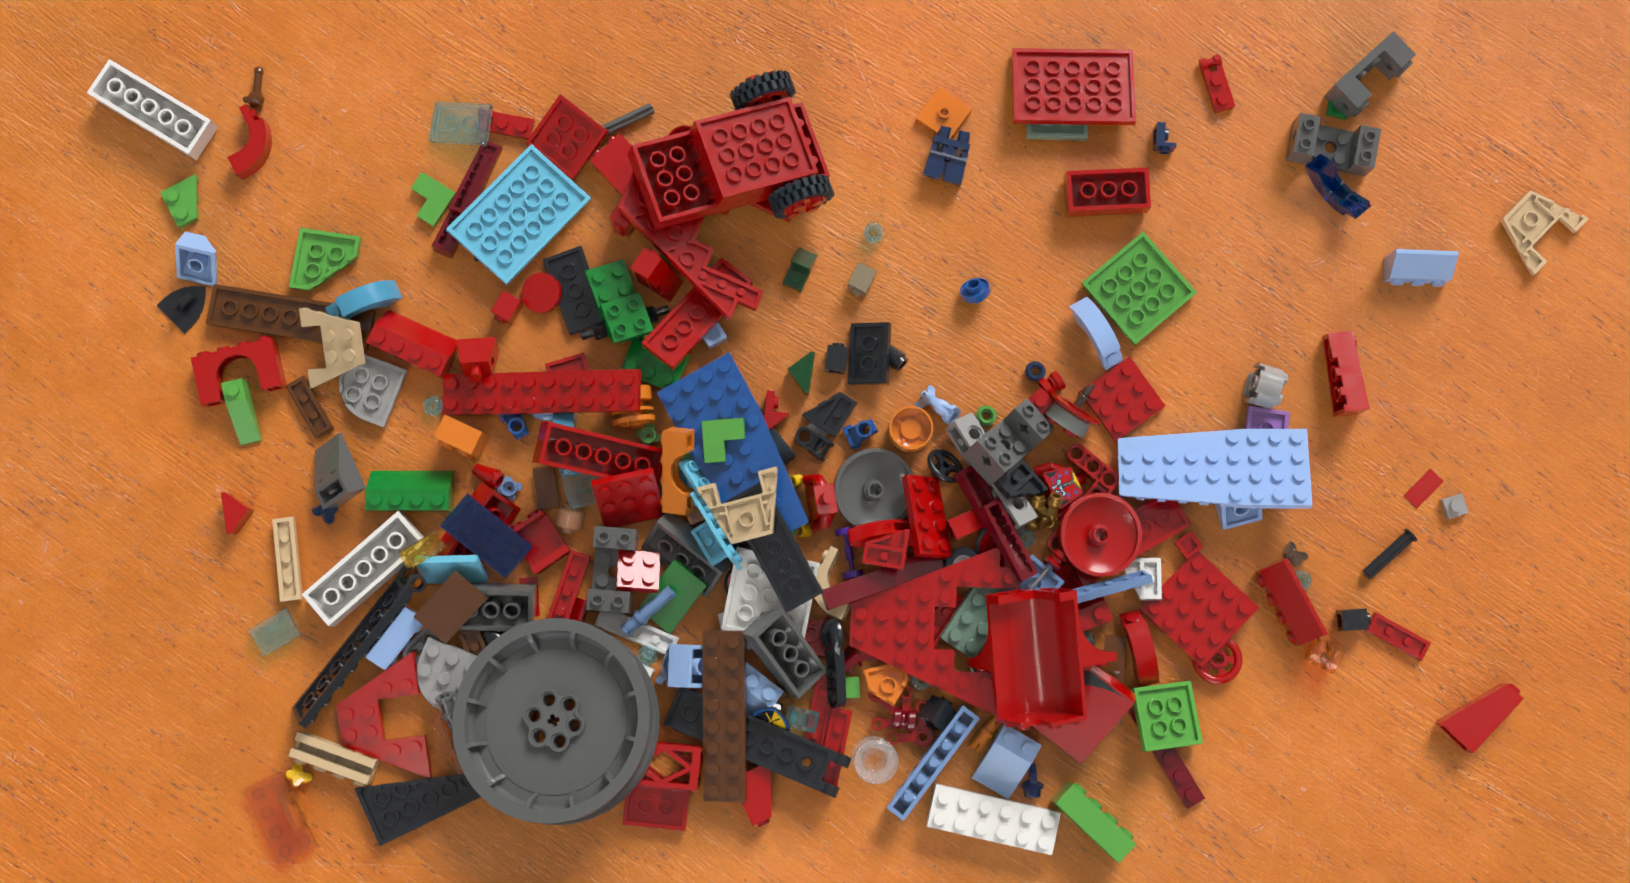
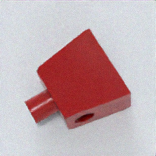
[457,337,499,383]

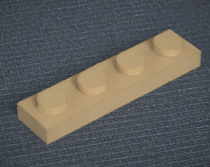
[272,517,303,602]

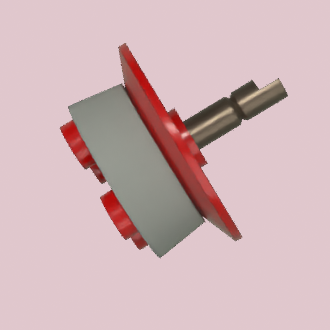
[1045,384,1100,438]

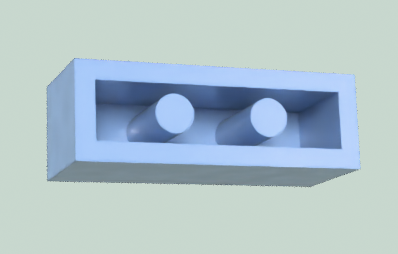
[365,605,423,670]

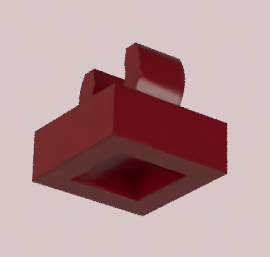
[844,646,862,674]

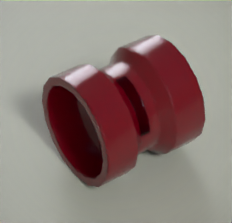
[892,708,916,731]

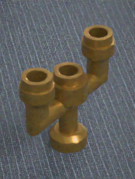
[1025,493,1063,531]

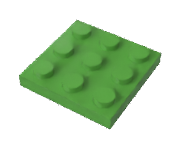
[1130,681,1203,752]

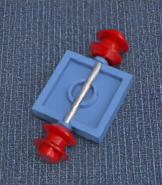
[1009,548,1067,590]

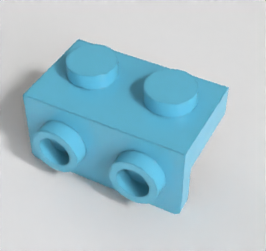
[678,458,710,506]

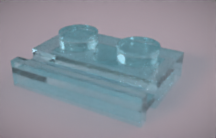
[249,609,302,656]

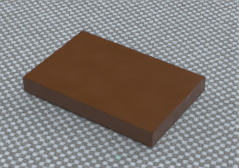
[414,570,487,644]

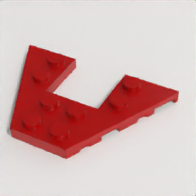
[336,652,432,778]

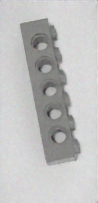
[945,412,1038,531]

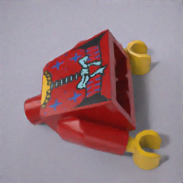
[1033,462,1086,528]

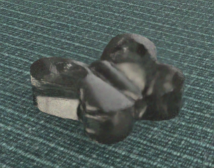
[1283,541,1308,567]

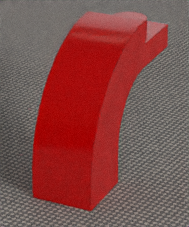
[227,104,272,180]
[1119,610,1159,687]

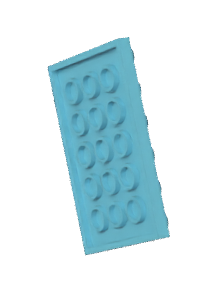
[446,144,591,285]

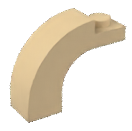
[814,546,851,622]

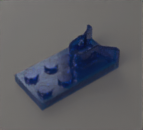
[440,493,533,579]

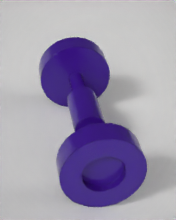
[834,526,864,579]

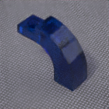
[1305,153,1371,219]

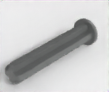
[602,104,655,140]

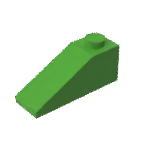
[221,378,262,446]

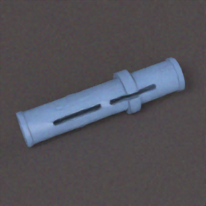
[621,586,676,636]

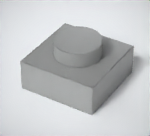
[1440,493,1469,519]

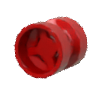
[1038,371,1066,397]

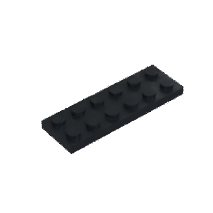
[726,482,824,613]

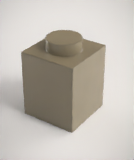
[847,262,877,297]

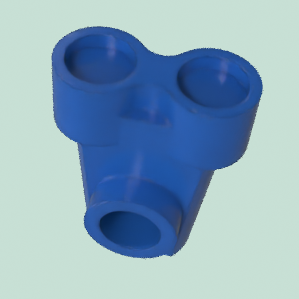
[499,414,530,440]
[842,418,879,450]

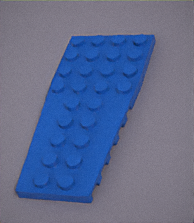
[657,352,809,546]

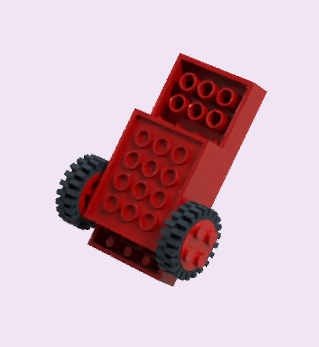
[628,70,834,230]

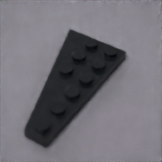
[354,774,481,846]

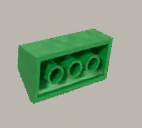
[365,471,454,512]

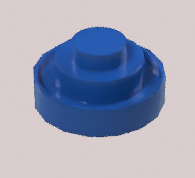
[960,278,991,303]

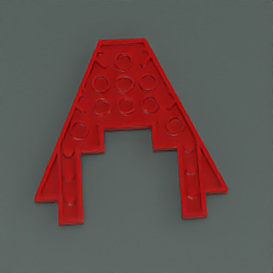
[618,171,792,320]
[850,547,1021,714]

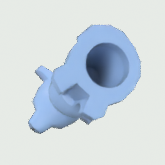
[915,385,961,425]

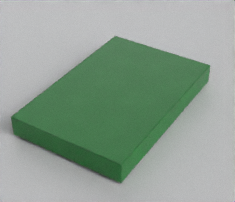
[638,559,708,634]

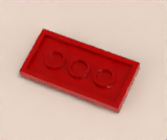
[902,474,952,559]

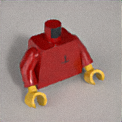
[789,474,838,537]

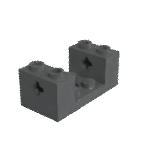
[1324,31,1416,119]
[1285,113,1381,177]
[963,398,1055,486]
[586,526,640,615]

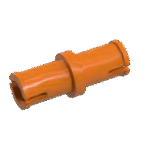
[968,713,1002,753]

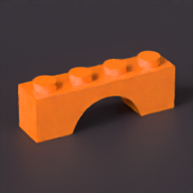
[660,427,694,515]

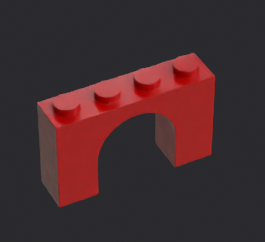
[191,336,287,408]

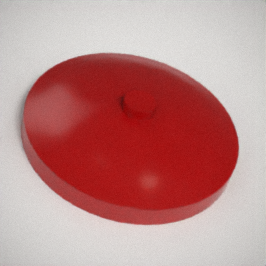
[1058,493,1142,577]

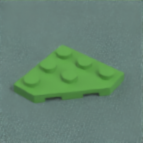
[289,228,362,291]

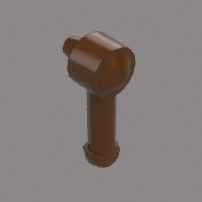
[243,67,264,108]

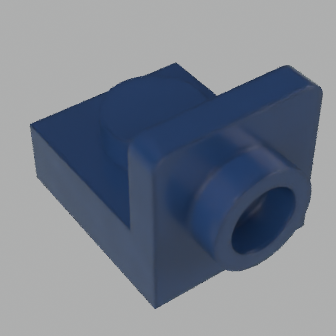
[1153,122,1177,154]

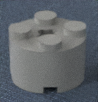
[1244,362,1288,409]

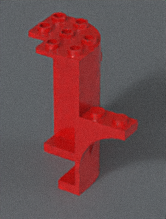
[967,588,1117,730]

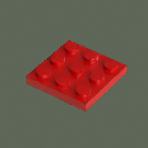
[525,94,609,180]
[1079,356,1166,442]
[591,467,665,527]

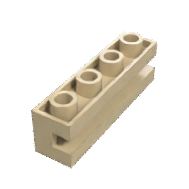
[288,731,381,787]

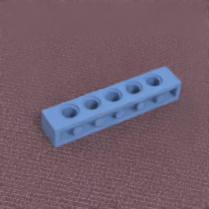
[886,705,980,821]

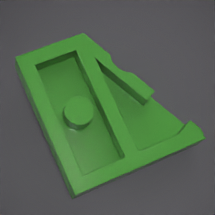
[160,174,199,229]

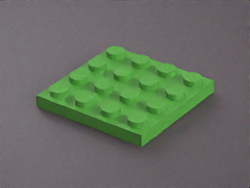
[1081,231,1197,346]

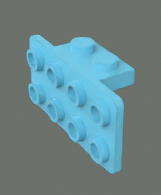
[690,491,743,571]

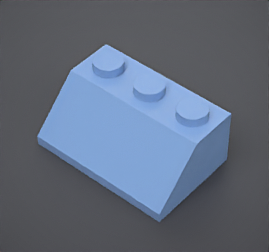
[1384,249,1459,287]
[746,662,784,716]

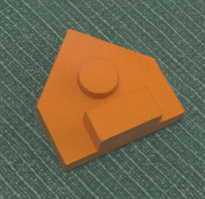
[863,664,909,707]

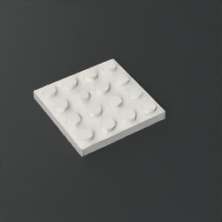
[721,546,820,638]

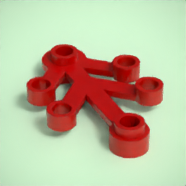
[868,686,933,747]

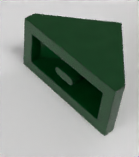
[787,352,815,395]

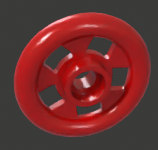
[1192,638,1243,684]

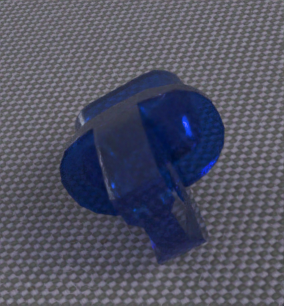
[1021,764,1044,798]

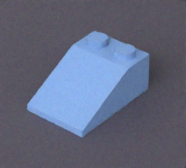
[972,723,1042,799]

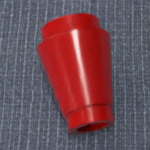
[472,463,504,489]

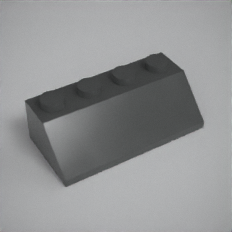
[642,513,732,597]
[459,582,537,631]
[742,608,826,699]

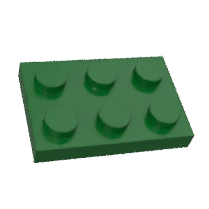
[621,337,691,389]

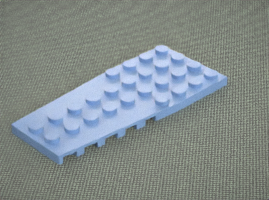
[1118,429,1313,509]

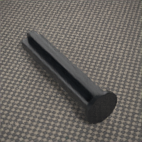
[1362,528,1417,579]

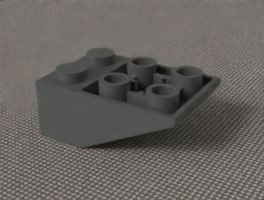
[315,433,366,510]

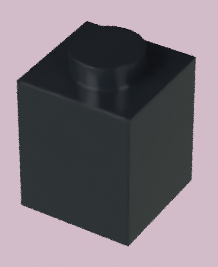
[825,343,848,375]
[1336,608,1371,631]
[918,695,956,732]

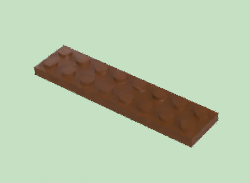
[206,284,376,351]
[703,630,747,802]

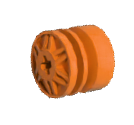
[611,385,655,429]

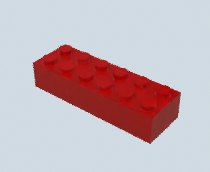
[532,421,663,485]

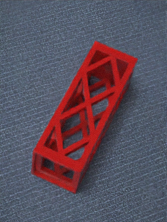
[638,741,703,791]

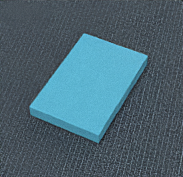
[415,555,488,584]

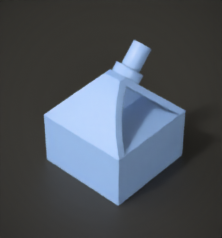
[655,644,703,688]

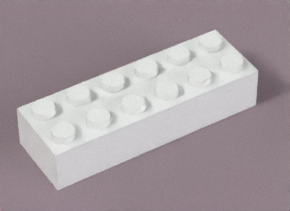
[87,59,218,161]
[302,511,430,627]
[926,783,1061,855]

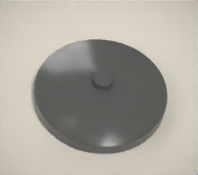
[834,448,913,527]

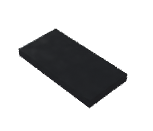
[543,246,601,336]

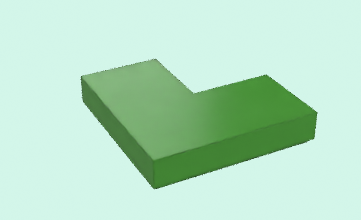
[411,172,456,228]
[702,418,746,463]

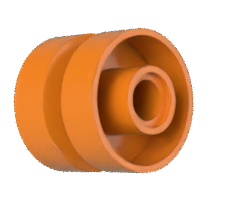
[888,406,933,453]

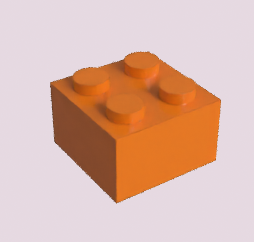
[434,415,489,460]

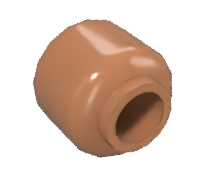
[556,502,585,534]

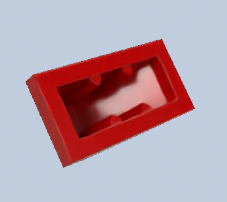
[221,492,255,535]

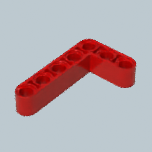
[1046,444,1119,553]

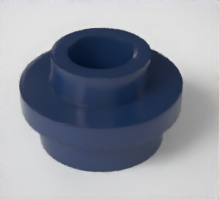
[1025,361,1046,382]

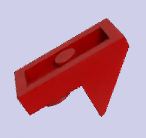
[764,390,790,430]

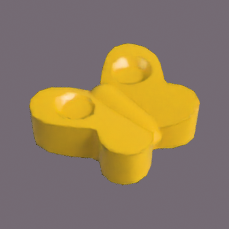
[285,763,312,788]

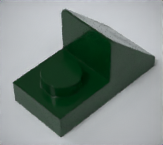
[783,247,818,293]

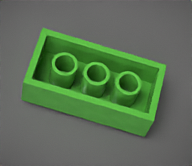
[1051,782,1136,863]

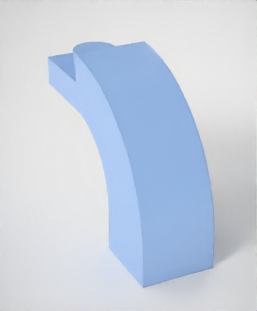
[1069,297,1123,370]

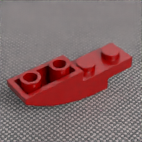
[847,519,913,548]

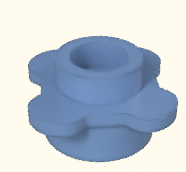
[497,476,522,501]

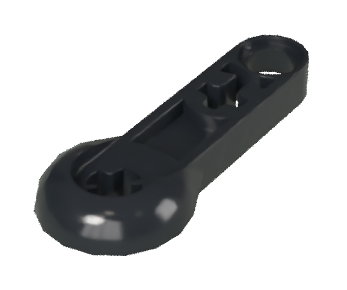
[820,618,847,708]

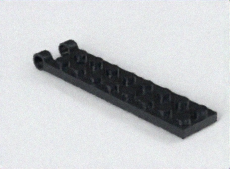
[292,564,426,728]
[663,687,852,798]

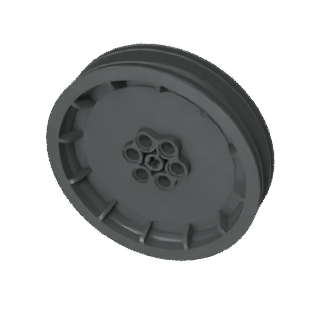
[452,618,660,825]

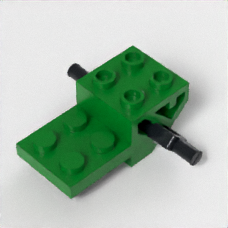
[580,259,669,346]

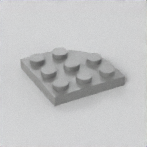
[339,354,408,428]
[417,636,477,710]

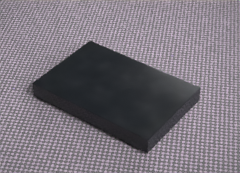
[848,322,891,385]

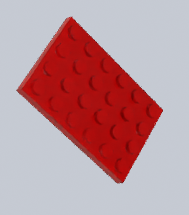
[1012,48,1136,125]

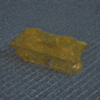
[398,531,445,568]

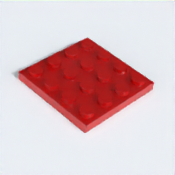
[1139,551,1260,668]

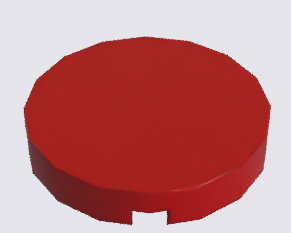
[521,272,562,314]

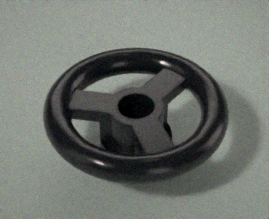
[927,449,963,483]

